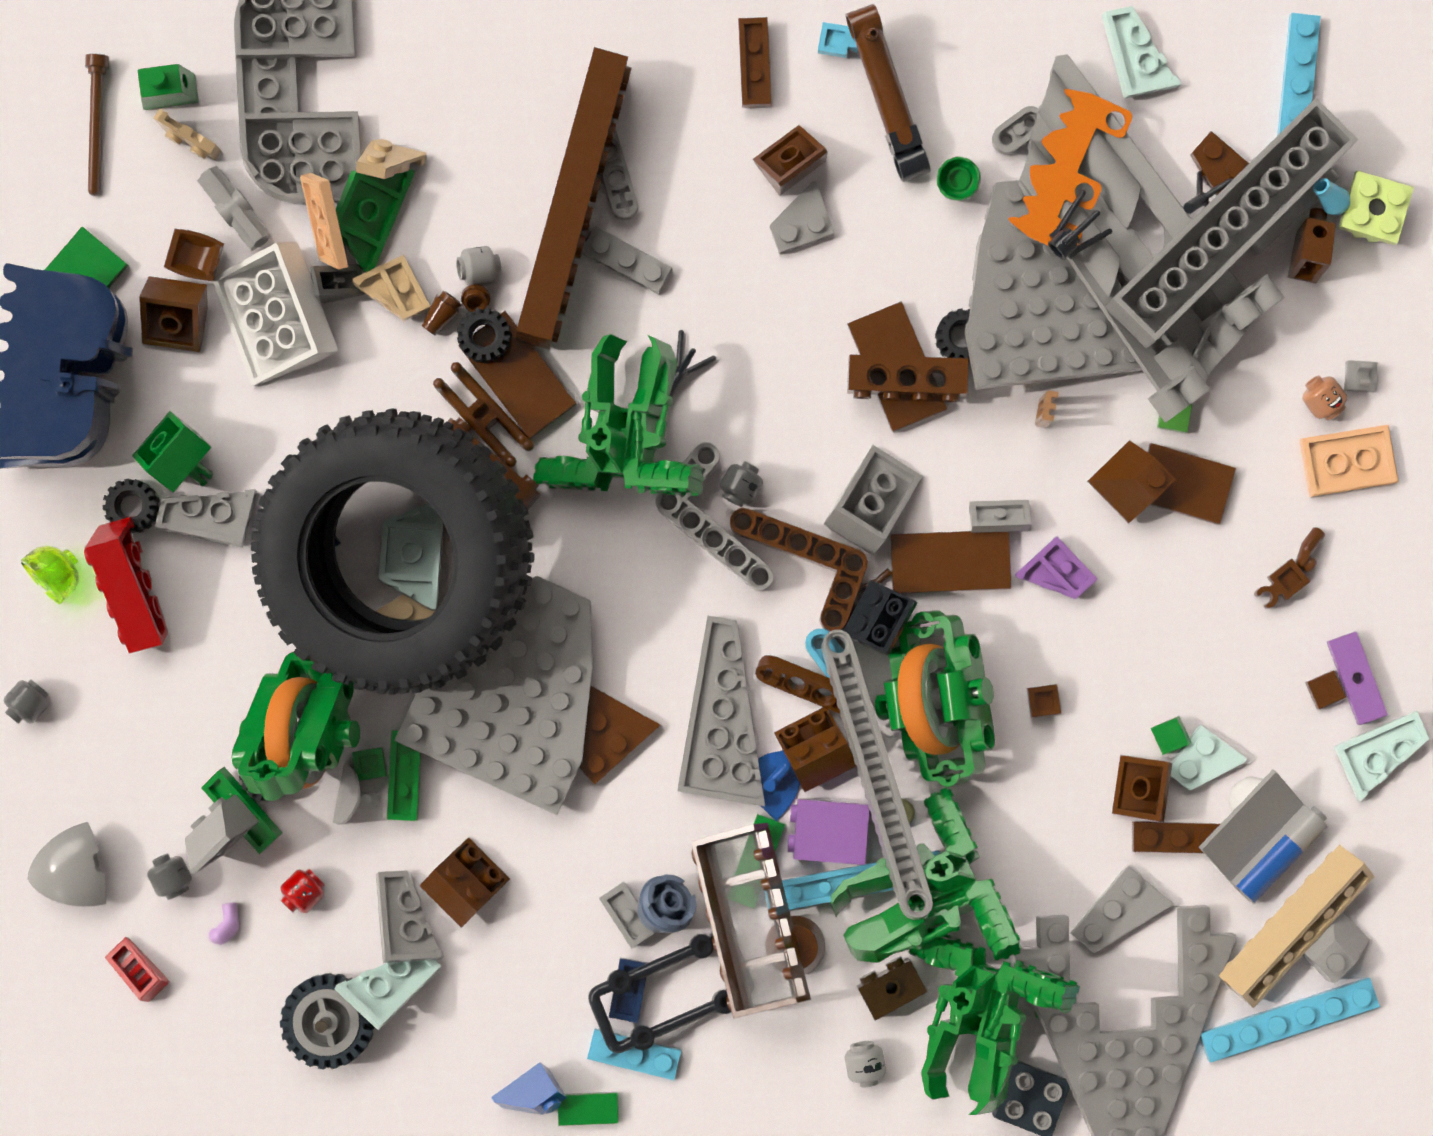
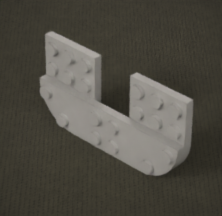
[234,0,361,204]

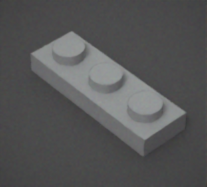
[582,226,672,295]

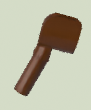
[858,568,892,592]

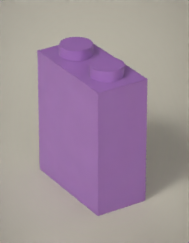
[787,799,869,865]

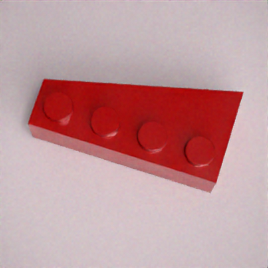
[84,516,168,654]

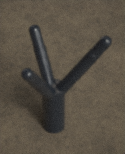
[1183,171,1232,214]
[670,330,716,397]

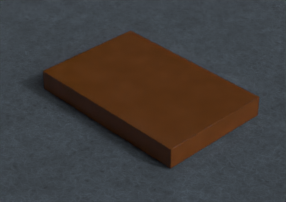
[1147,443,1236,525]

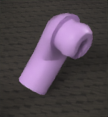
[209,902,239,945]

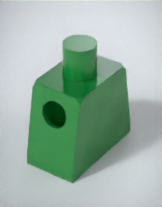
[137,64,199,110]

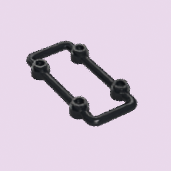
[588,934,755,1053]

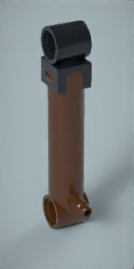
[845,4,931,182]

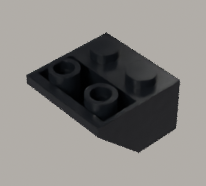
[843,580,918,655]

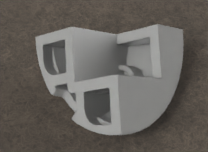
[27,822,106,907]

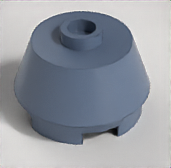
[637,874,697,933]

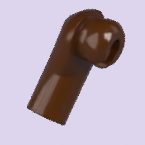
[1296,527,1325,573]

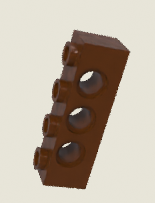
[847,354,968,402]

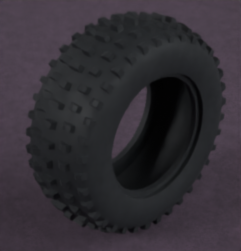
[251,408,535,695]

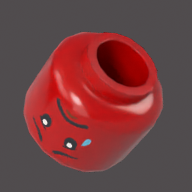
[280,869,325,913]

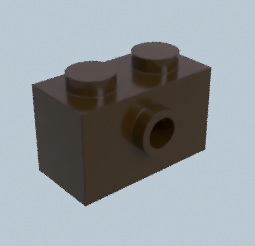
[856,956,927,1021]

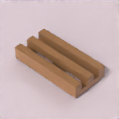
[1035,390,1059,428]

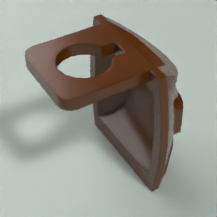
[164,228,224,281]

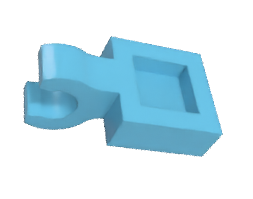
[818,22,859,58]

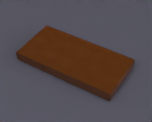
[847,301,947,432]
[458,311,576,439]
[890,531,1011,593]

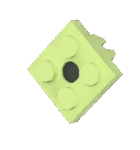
[1338,171,1414,245]

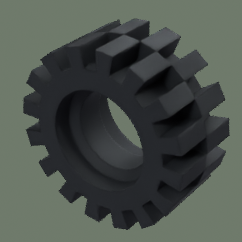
[457,308,512,364]
[935,308,970,363]
[102,479,160,533]

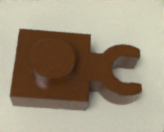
[1254,558,1311,609]

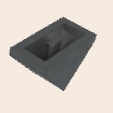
[310,265,365,303]

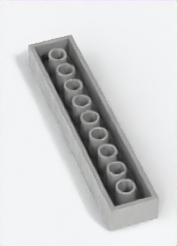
[1104,98,1359,349]

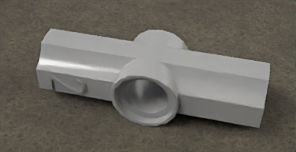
[197,165,271,251]

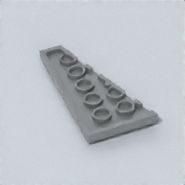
[677,615,765,806]

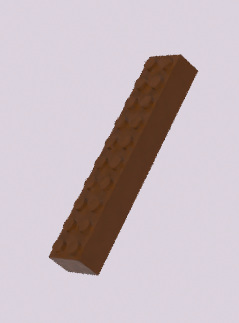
[515,47,632,349]

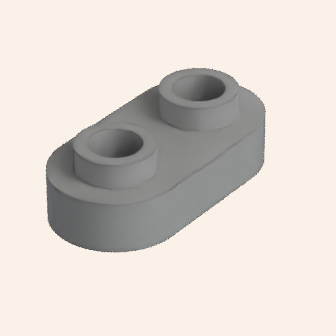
[992,106,1039,155]

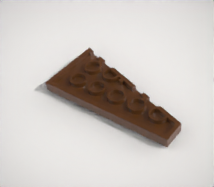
[579,686,660,785]

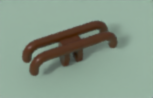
[433,362,534,467]

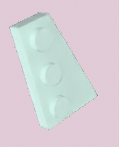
[335,960,441,1030]

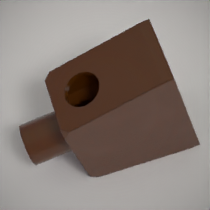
[1287,208,1336,284]

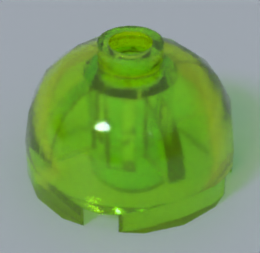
[20,545,79,605]

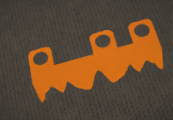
[1007,89,1132,246]

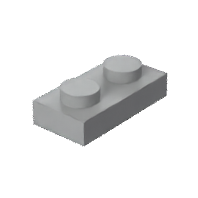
[969,500,1031,533]
[599,882,656,949]

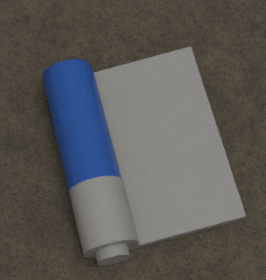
[1199,769,1328,904]

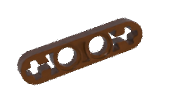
[755,655,840,714]

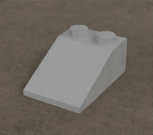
[823,445,922,555]

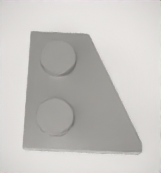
[769,181,835,254]

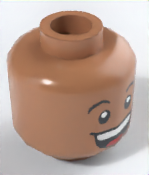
[1302,375,1347,420]

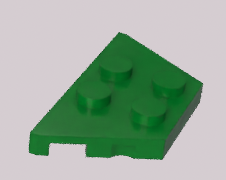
[336,169,416,273]

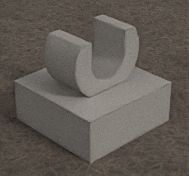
[1344,360,1378,393]

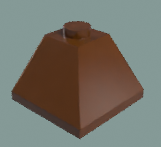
[1087,440,1176,524]

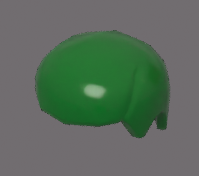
[937,156,981,202]

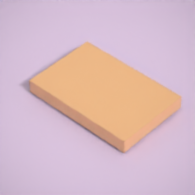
[300,173,348,270]
[1299,425,1399,497]

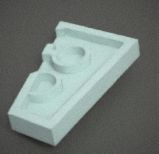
[1102,6,1182,99]
[1333,711,1430,801]

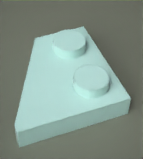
[1171,725,1247,791]

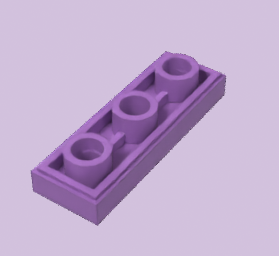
[1326,631,1388,725]

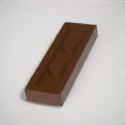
[738,17,772,108]
[1132,822,1220,853]

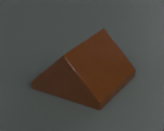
[753,125,828,196]
[1112,755,1172,822]

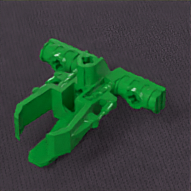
[533,334,704,496]
[831,787,1022,963]
[908,928,1080,1115]

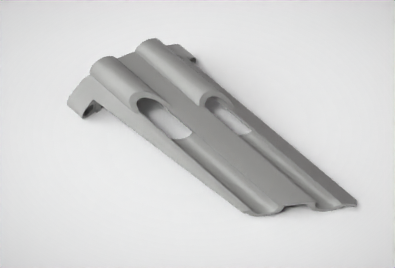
[1018,54,1285,423]

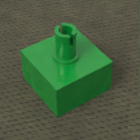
[132,411,213,493]

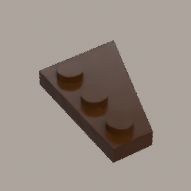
[1190,131,1249,196]

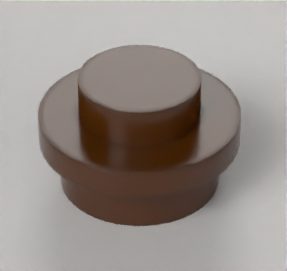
[461,285,490,312]

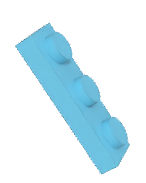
[587,1028,681,1080]

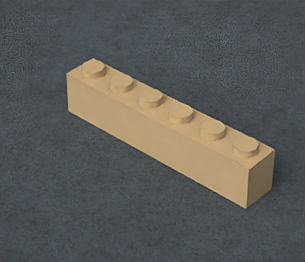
[1219,844,1375,1008]

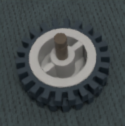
[280,973,375,1070]

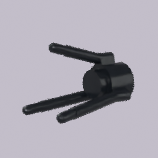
[1048,190,1112,260]

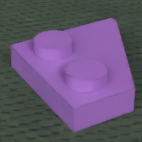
[1015,536,1097,599]

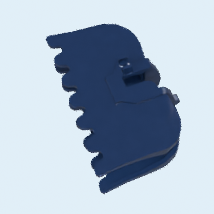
[0,263,133,469]

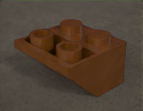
[774,707,857,792]
[419,837,510,928]

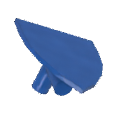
[758,750,800,821]

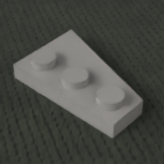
[154,489,257,548]
[1070,865,1174,953]
[376,871,444,963]

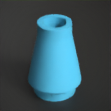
[1313,178,1350,215]

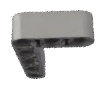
[655,442,773,591]

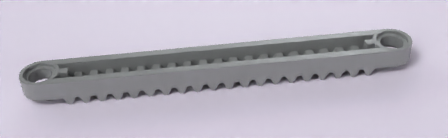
[821,630,933,920]

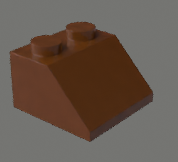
[139,276,208,352]

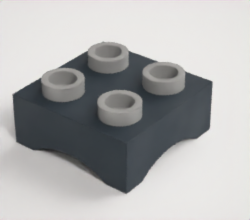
[992,1060,1070,1136]

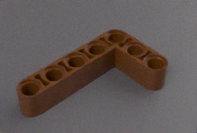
[729,508,868,632]

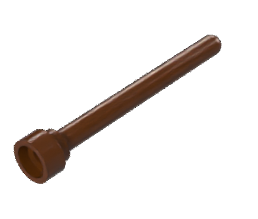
[85,54,109,196]

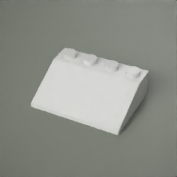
[213,242,338,386]

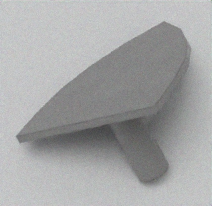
[333,764,380,824]

